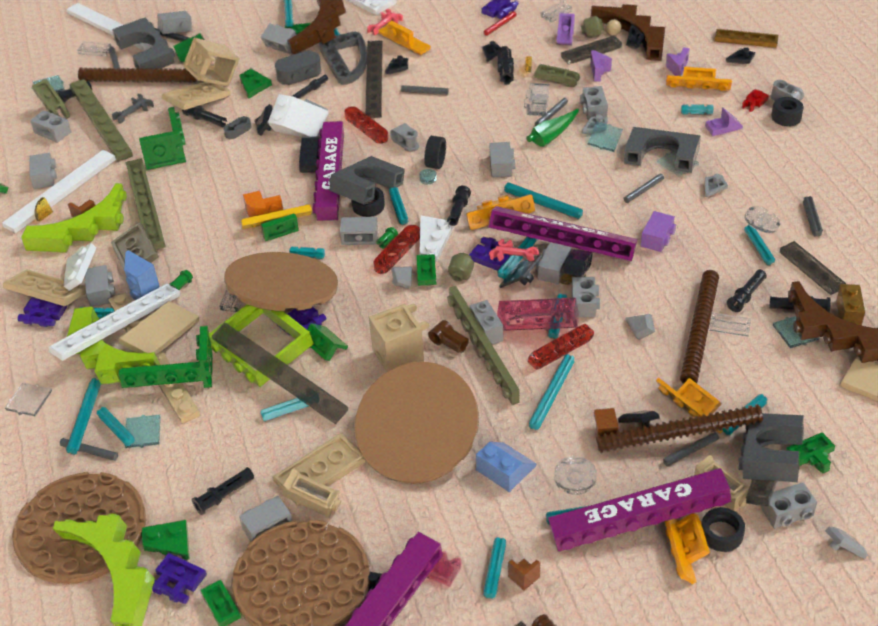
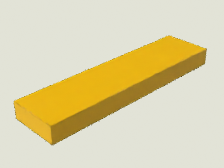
[241,204,312,230]

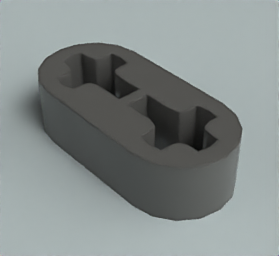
[223,116,252,139]

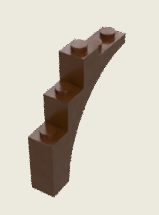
[287,0,346,55]
[591,4,665,61]
[788,281,878,363]

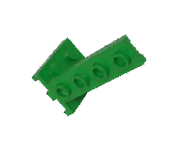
[139,107,186,170]
[119,326,213,388]

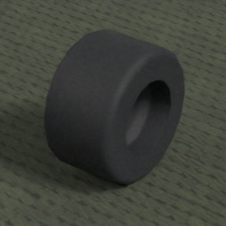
[771,97,804,126]

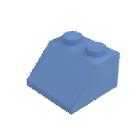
[124,250,160,300]
[476,442,536,492]

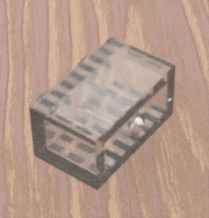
[524,83,550,116]

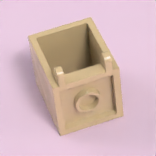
[183,38,240,86]
[369,304,429,372]

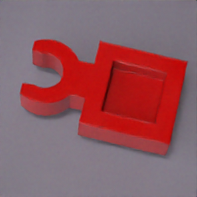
[742,89,769,112]

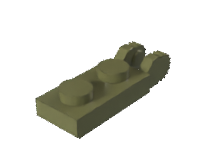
[534,64,581,87]
[32,79,70,118]

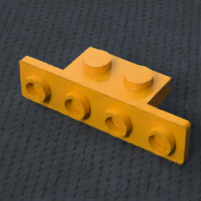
[378,21,431,55]
[666,67,732,91]
[466,194,535,230]
[656,377,723,434]
[665,513,710,584]

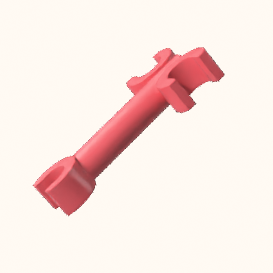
[367,9,403,35]
[489,239,539,261]

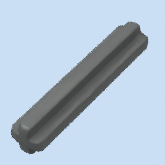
[803,196,823,236]

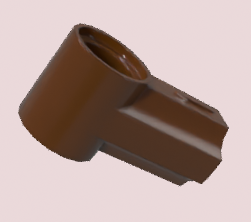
[428,320,469,353]

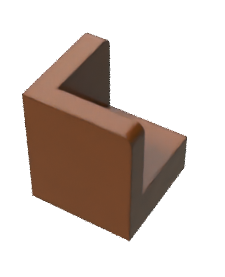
[68,199,95,217]
[594,408,619,441]
[508,559,541,591]

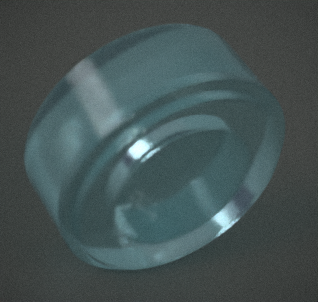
[419,169,437,184]

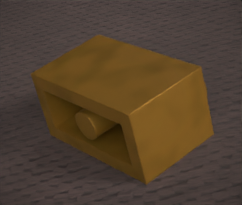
[836,284,865,325]

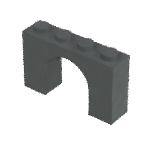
[112,17,175,70]
[624,127,700,173]
[329,156,405,204]
[739,413,804,482]

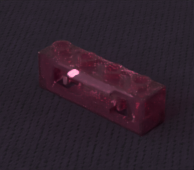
[497,298,579,331]

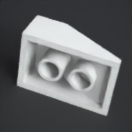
[268,94,329,137]

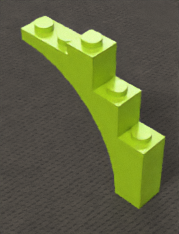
[21,183,127,253]
[67,306,160,385]
[53,514,155,626]

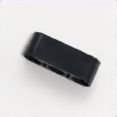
[299,136,319,173]
[564,249,593,277]

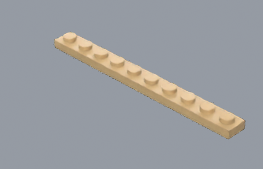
[108,292,201,424]

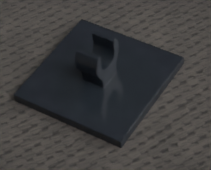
[499,254,542,288]

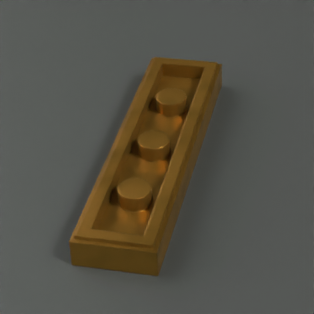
[714,29,779,48]

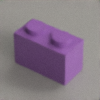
[641,211,676,252]

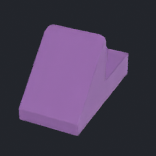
[557,13,575,45]
[666,47,690,76]
[590,50,612,82]
[705,108,743,136]

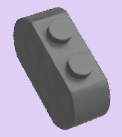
[275,51,321,85]

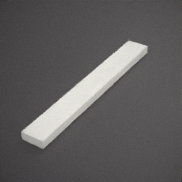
[67,3,152,51]
[2,150,116,234]
[49,284,180,361]

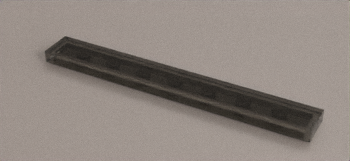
[365,40,383,118]
[212,322,348,424]

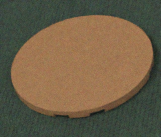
[224,252,338,311]
[355,362,479,484]
[12,472,146,584]
[232,520,370,626]

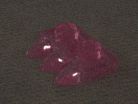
[426,551,462,587]

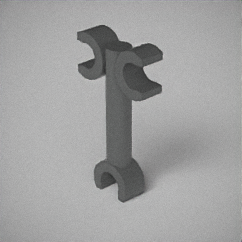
[112,94,154,123]

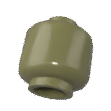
[581,16,604,38]
[448,253,474,281]

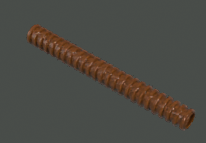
[78,68,197,83]
[680,270,719,384]
[596,404,763,453]

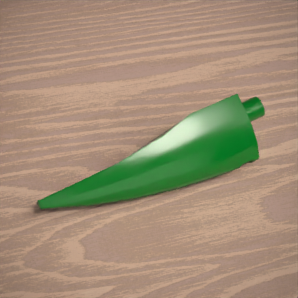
[526,109,579,147]

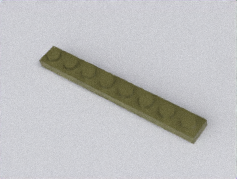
[70,79,133,162]
[126,158,166,250]
[447,286,520,405]

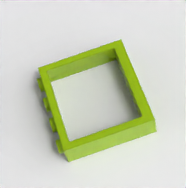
[209,304,313,387]

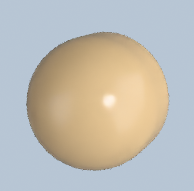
[606,20,621,35]

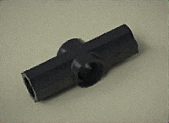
[498,46,514,84]

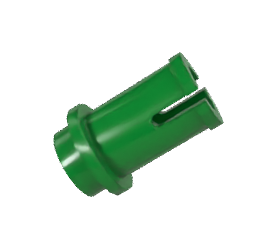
[376,227,398,249]
[169,270,193,290]

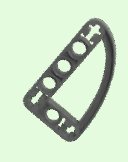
[319,31,367,85]

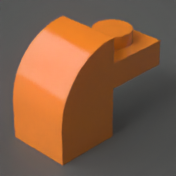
[243,190,283,217]

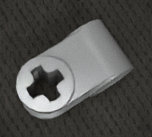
[771,80,804,101]
[390,123,419,152]

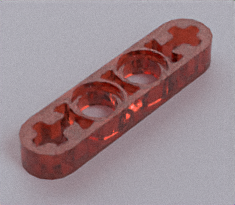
[344,106,388,144]
[373,225,420,274]
[528,324,594,370]

